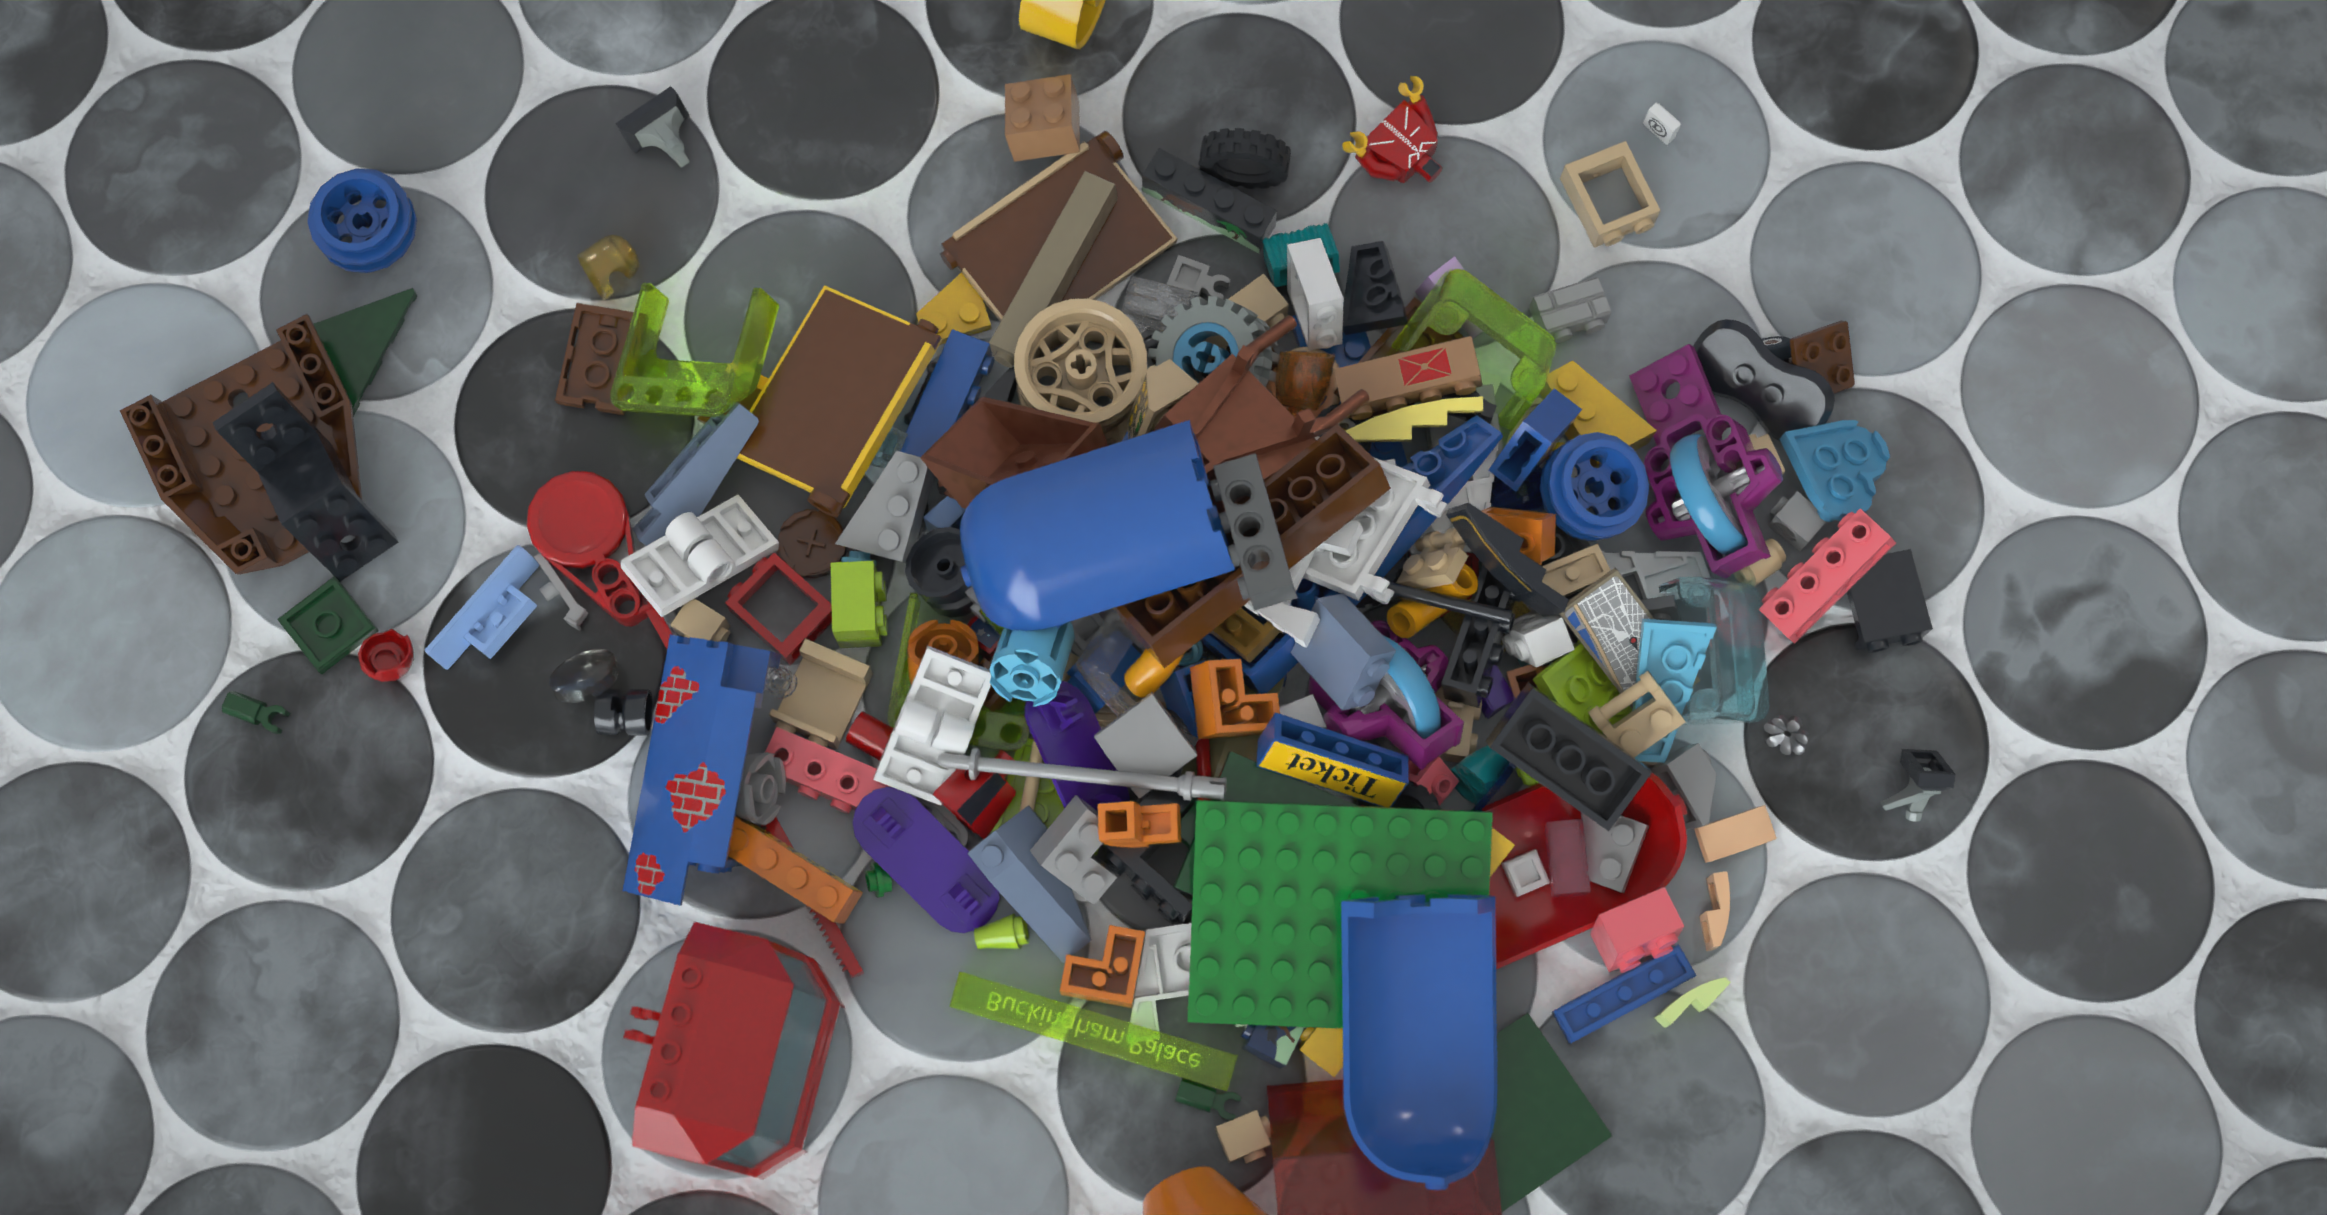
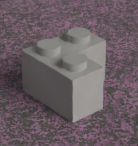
[1030,795,1117,905]

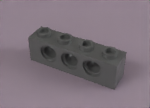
[1210,453,1297,611]

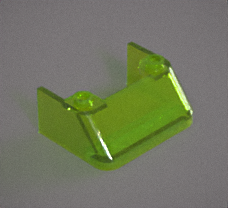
[1391,269,1556,432]

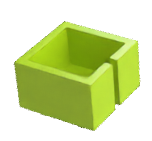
[831,561,888,648]

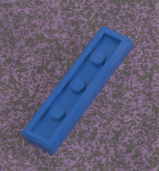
[1552,944,1697,1044]

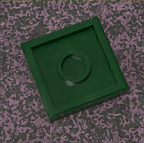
[277,576,379,674]

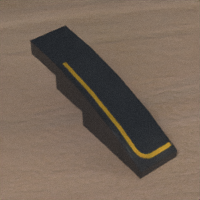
[1446,503,1569,617]

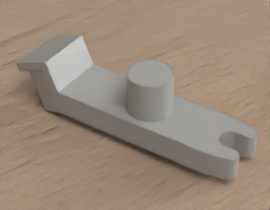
[534,553,589,631]

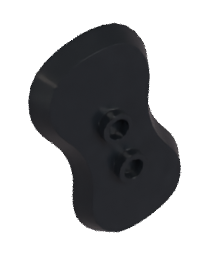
[1693,319,1835,441]

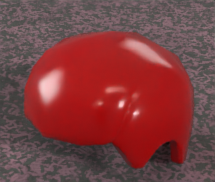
[358,629,414,682]

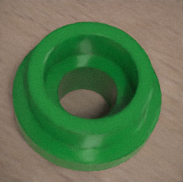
[865,862,892,898]

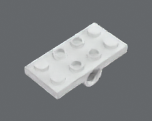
[621,495,779,617]
[873,646,991,806]

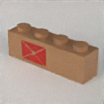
[1333,336,1483,420]

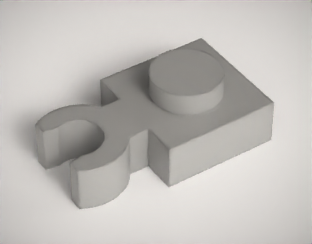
[1166,255,1230,300]

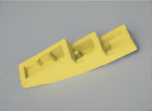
[1346,396,1483,442]

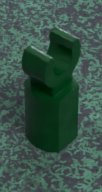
[222,691,290,734]
[1175,1077,1242,1121]

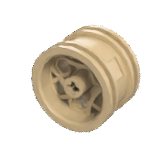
[1014,299,1147,446]

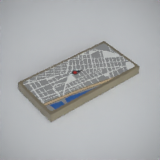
[1559,567,1701,709]

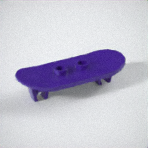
[1025,681,1130,846]
[852,787,1000,933]

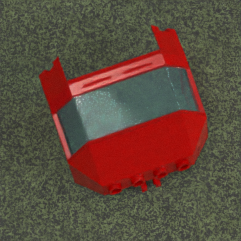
[623,922,845,1180]

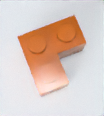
[1190,659,1280,739]
[1060,925,1145,1008]

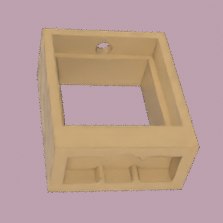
[1560,141,1661,248]

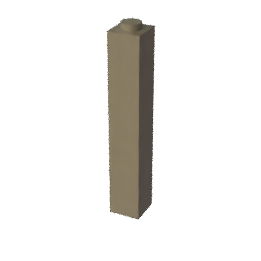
[989,171,1118,368]

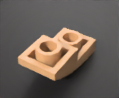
[1694,805,1777,863]

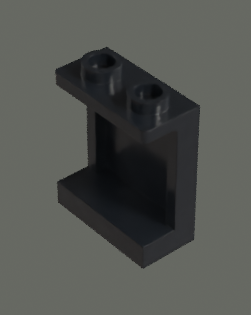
[1847,549,1933,653]

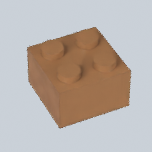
[1005,74,1080,162]

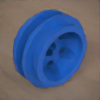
[307,168,417,273]
[1540,432,1649,542]

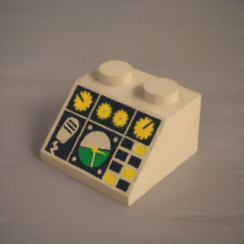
[1127,359,1198,439]

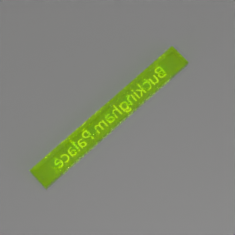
[949,971,1238,1091]

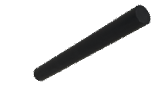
[1387,582,1512,624]

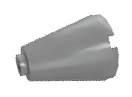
[735,752,786,825]

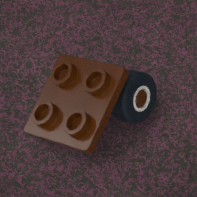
[1762,320,1855,393]

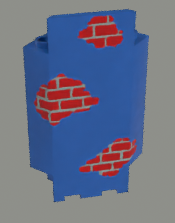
[622,635,781,906]

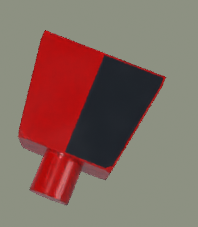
[932,750,1016,840]

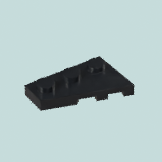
[1343,241,1409,335]

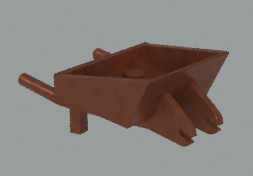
[1152,315,1370,513]
[920,397,1108,509]

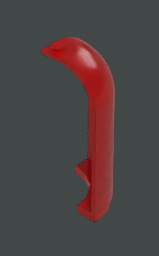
[1474,773,1687,969]

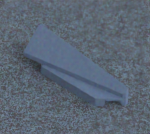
[632,402,759,546]

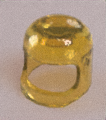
[577,235,639,300]

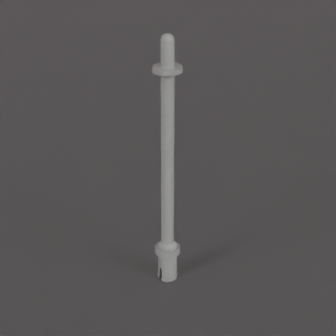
[937,747,1227,801]

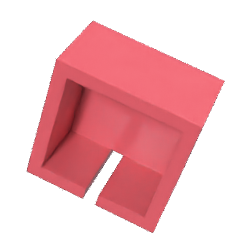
[1590,887,1684,973]

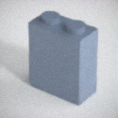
[1291,593,1396,710]

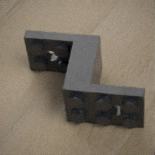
[212,382,399,582]
[1103,772,1198,925]

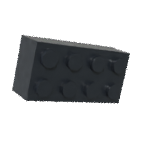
[1485,682,1652,831]

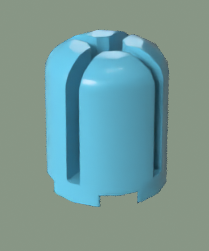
[990,622,1075,707]

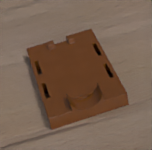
[555,303,646,415]

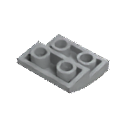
[1094,692,1197,798]

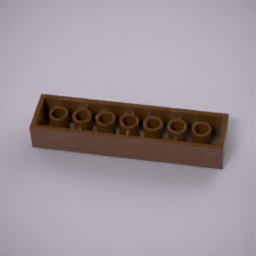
[1115,424,1391,668]

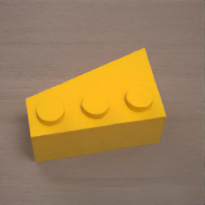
[1538,360,1657,468]

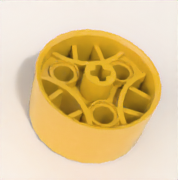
[1019,0,1106,49]

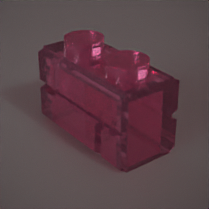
[1544,819,1591,897]

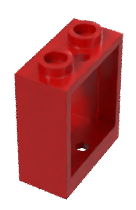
[725,553,832,666]

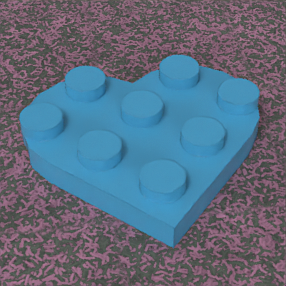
[1780,420,1890,522]

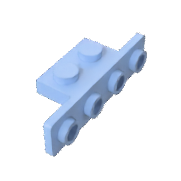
[425,545,539,670]

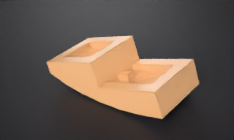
[1699,871,1730,951]

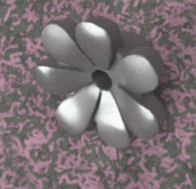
[1764,715,1809,755]

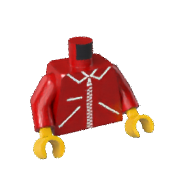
[1342,76,1443,183]

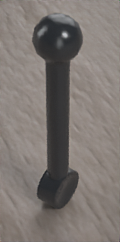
[904,361,937,425]

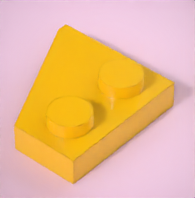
[916,273,992,345]

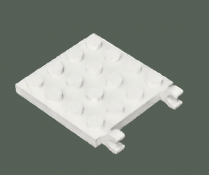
[1303,436,1448,604]

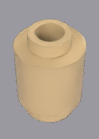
[1733,538,1786,587]

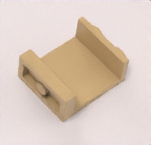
[769,638,873,749]

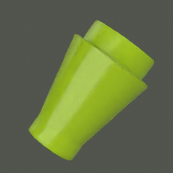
[974,913,1030,949]

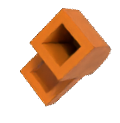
[1098,801,1181,847]

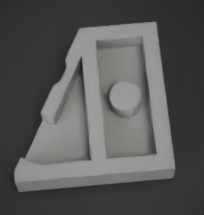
[1581,812,1649,894]

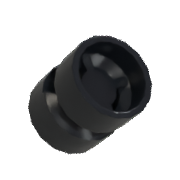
[594,688,653,736]

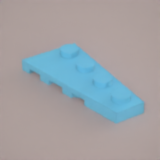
[1632,619,1717,763]

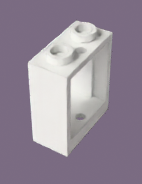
[1287,238,1343,351]

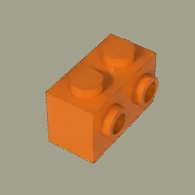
[1482,507,1556,565]

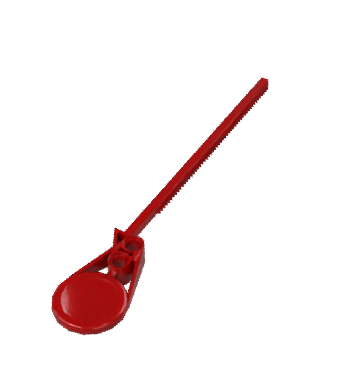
[527,471,864,978]

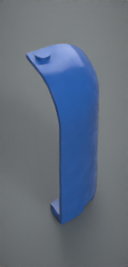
[960,420,1235,631]
[1341,894,1497,1190]

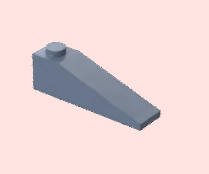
[967,805,1092,963]

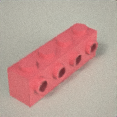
[1758,508,1896,644]
[765,727,890,814]

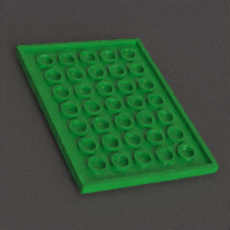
[1188,799,1493,1029]

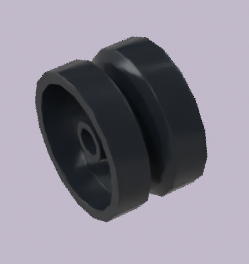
[905,527,974,618]

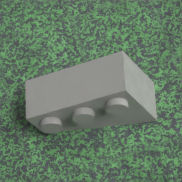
[835,451,935,563]

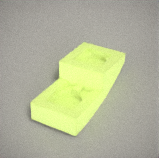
[1654,977,1731,1028]

